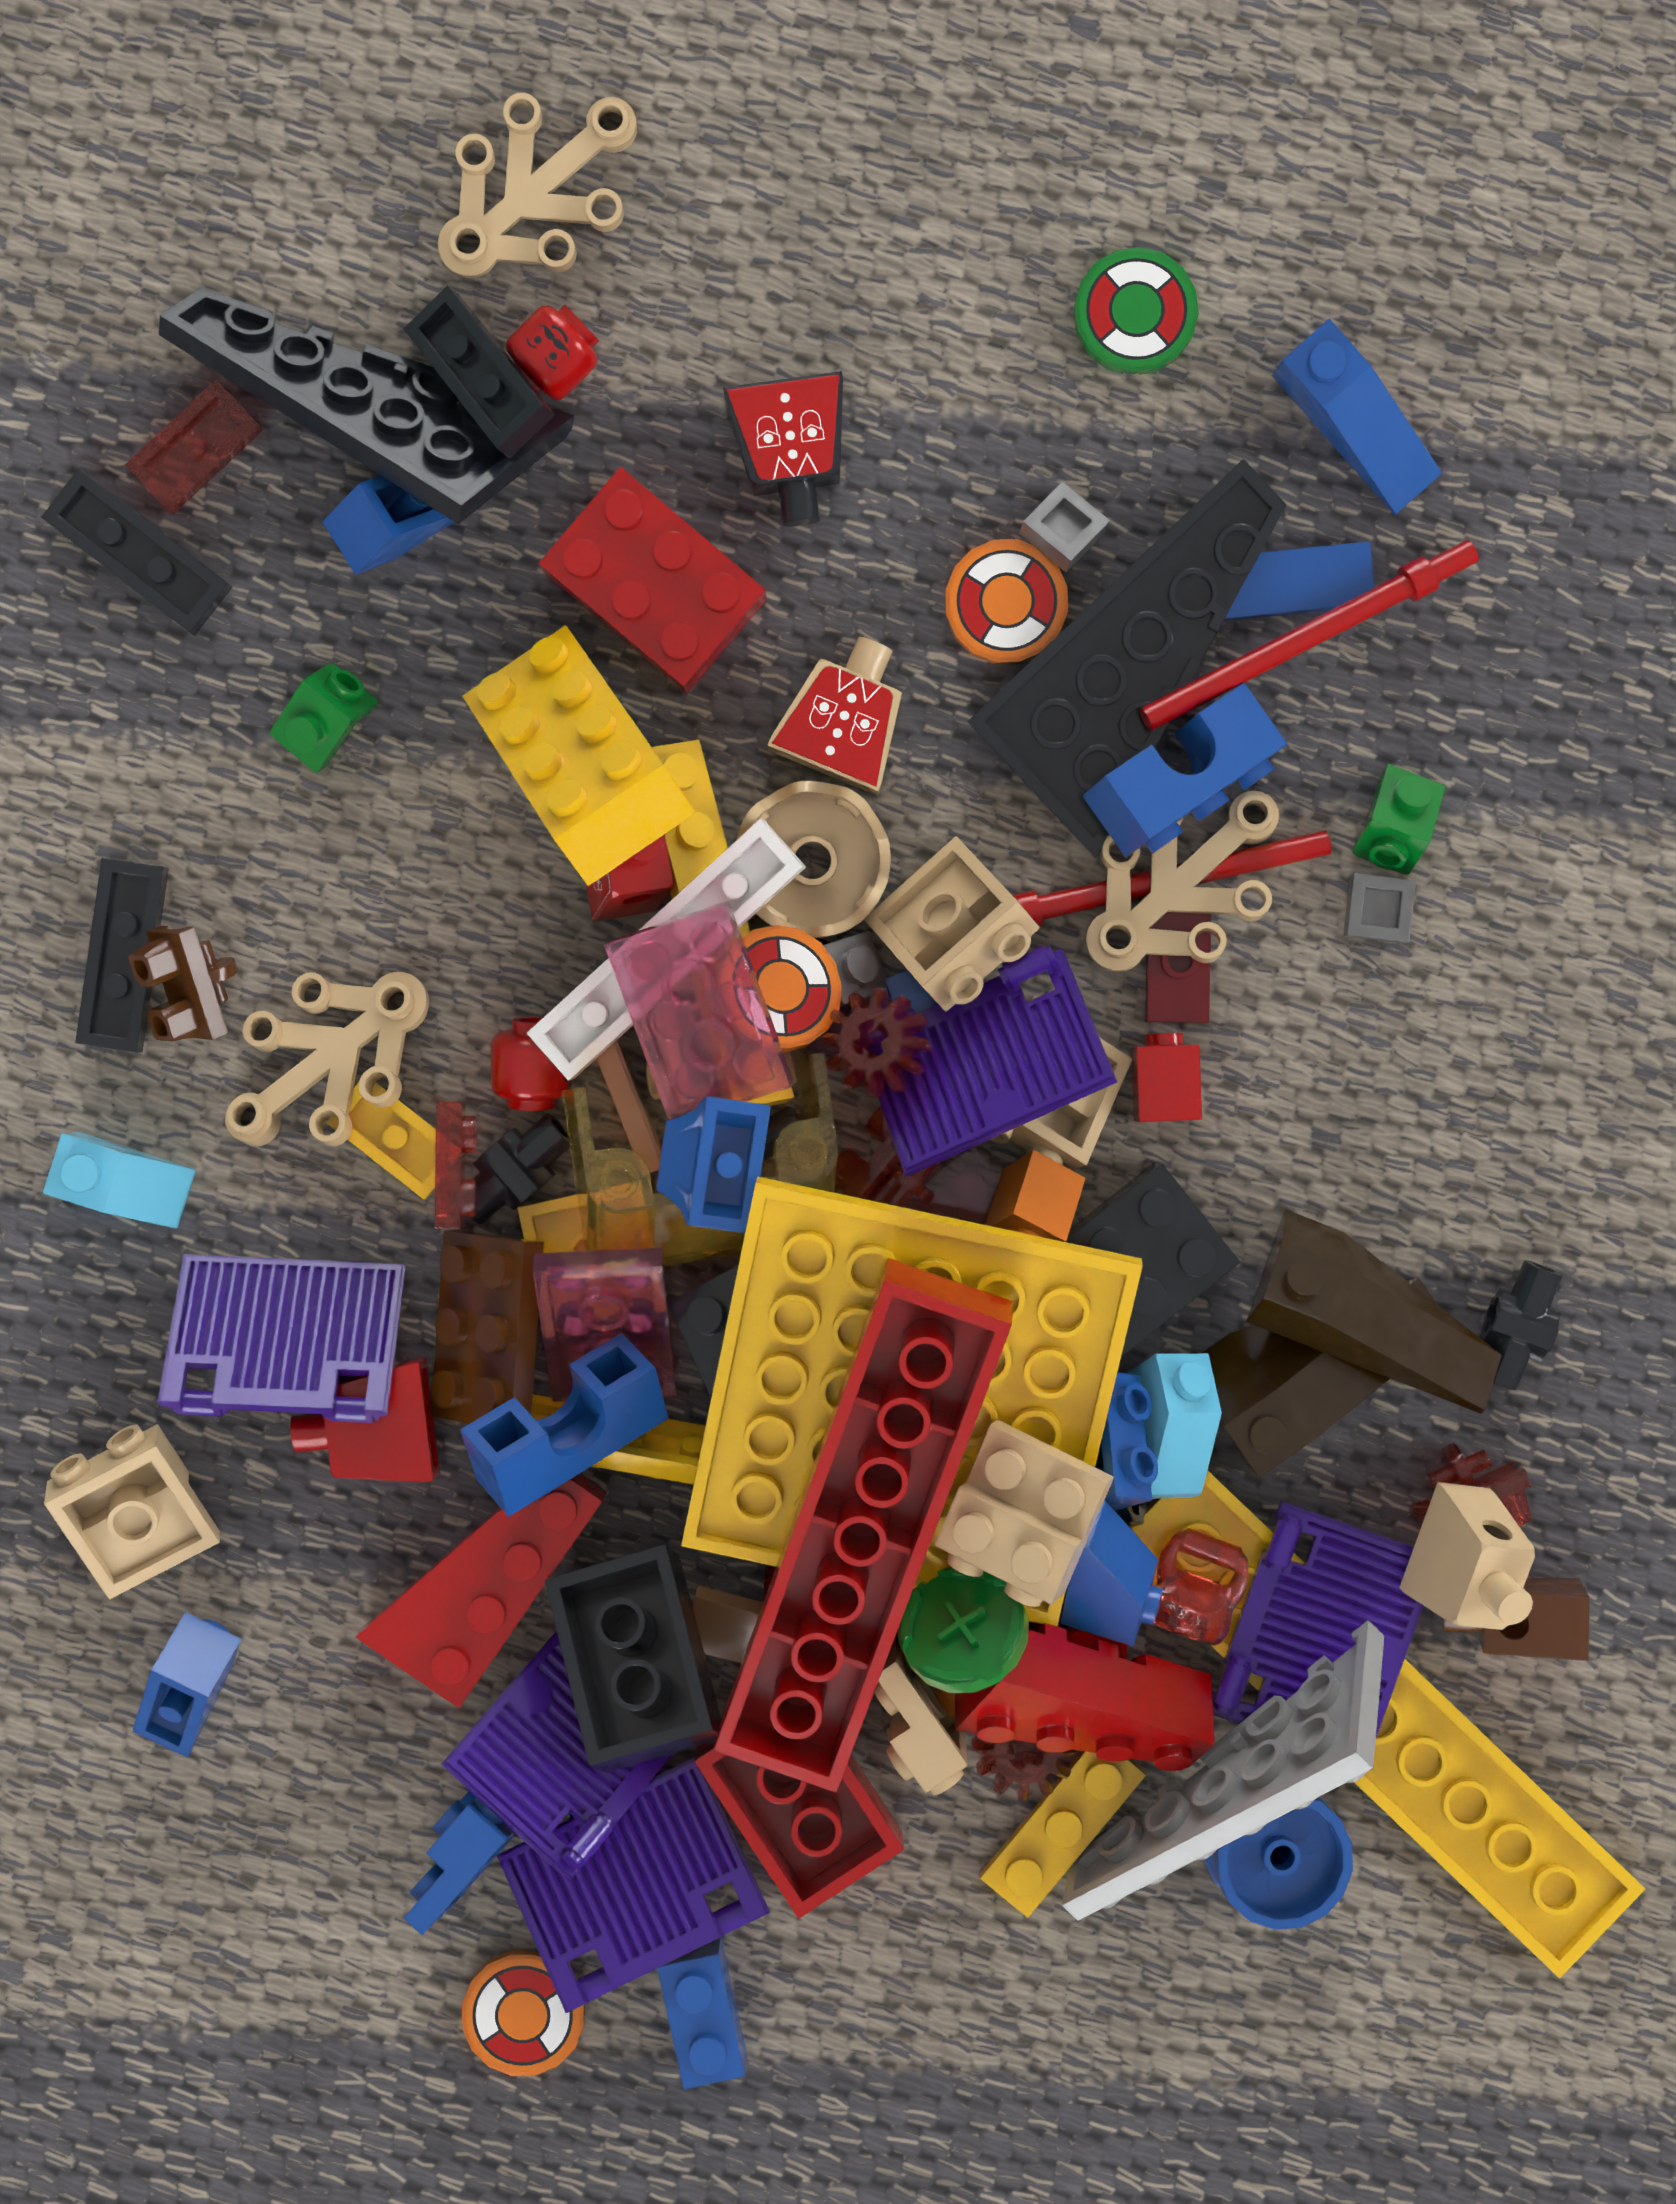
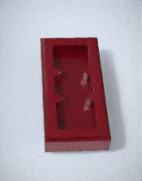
[1145,912,1211,1023]

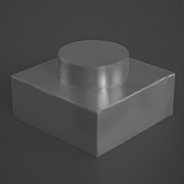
[1019,482,1110,572]
[1343,873,1416,943]
[823,931,889,1007]

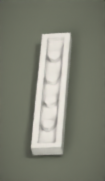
[527,819,806,1081]

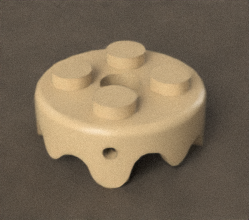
[736,781,891,939]

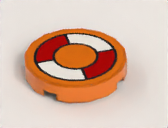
[945,539,1068,665]
[715,925,842,1053]
[462,1949,585,2076]

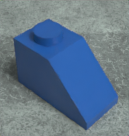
[322,476,454,575]
[1060,1500,1164,1647]
[132,1612,242,1758]

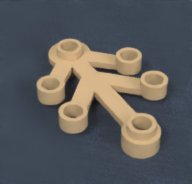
[438,93,637,278]
[1086,791,1279,972]
[225,972,429,1147]

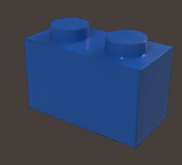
[657,1937,747,2090]

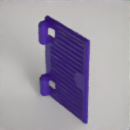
[859,945,1117,1177]
[158,1254,406,1423]
[1212,1500,1423,1737]
[441,1630,675,1881]
[496,1757,770,2013]

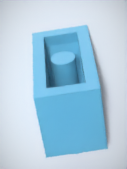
[43,1132,196,1229]
[1127,1353,1222,1499]

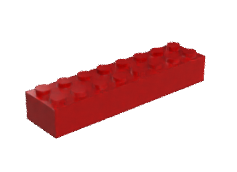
[714,1258,1013,1793]

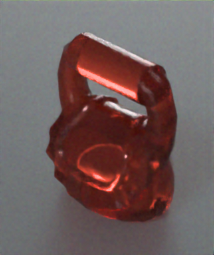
[1154,1528,1249,1646]

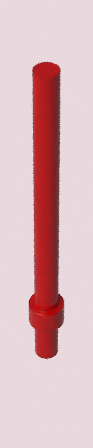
[1140,540,1479,731]
[1012,830,1331,927]

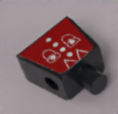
[723,371,843,527]

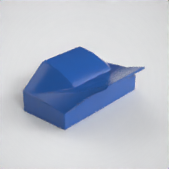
[656,1096,771,1233]

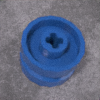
[1203,1796,1353,1930]

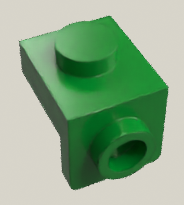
[269,663,378,774]
[1352,764,1446,875]

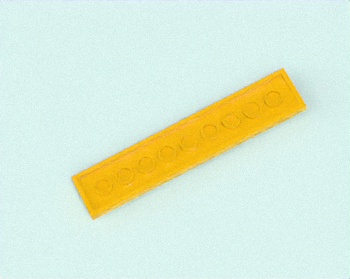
[1132,1470,1645,1979]

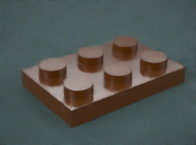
[431,1230,544,1424]

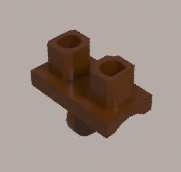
[128,926,238,1042]

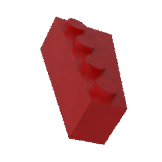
[355,1473,607,1708]
[955,1623,1215,1771]

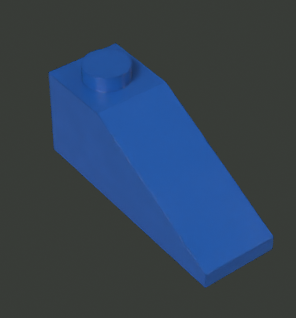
[1272,318,1442,515]

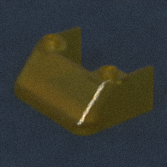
[562,1053,838,1273]

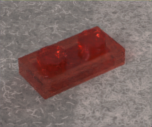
[125,379,263,515]
[435,1101,477,1229]

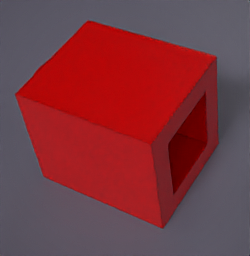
[1131,1033,1202,1122]

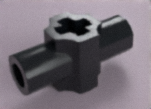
[455,1113,574,1224]
[1480,1260,1563,1390]

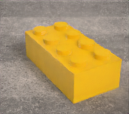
[462,625,696,886]

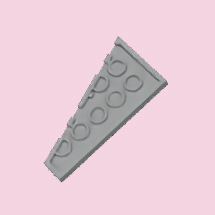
[1062,1620,1384,1921]

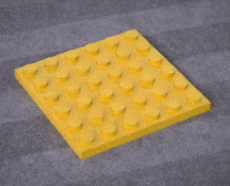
[681,1177,1143,1626]

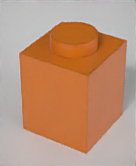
[985,1149,1086,1242]

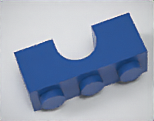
[1082,683,1287,857]
[460,1333,669,1517]

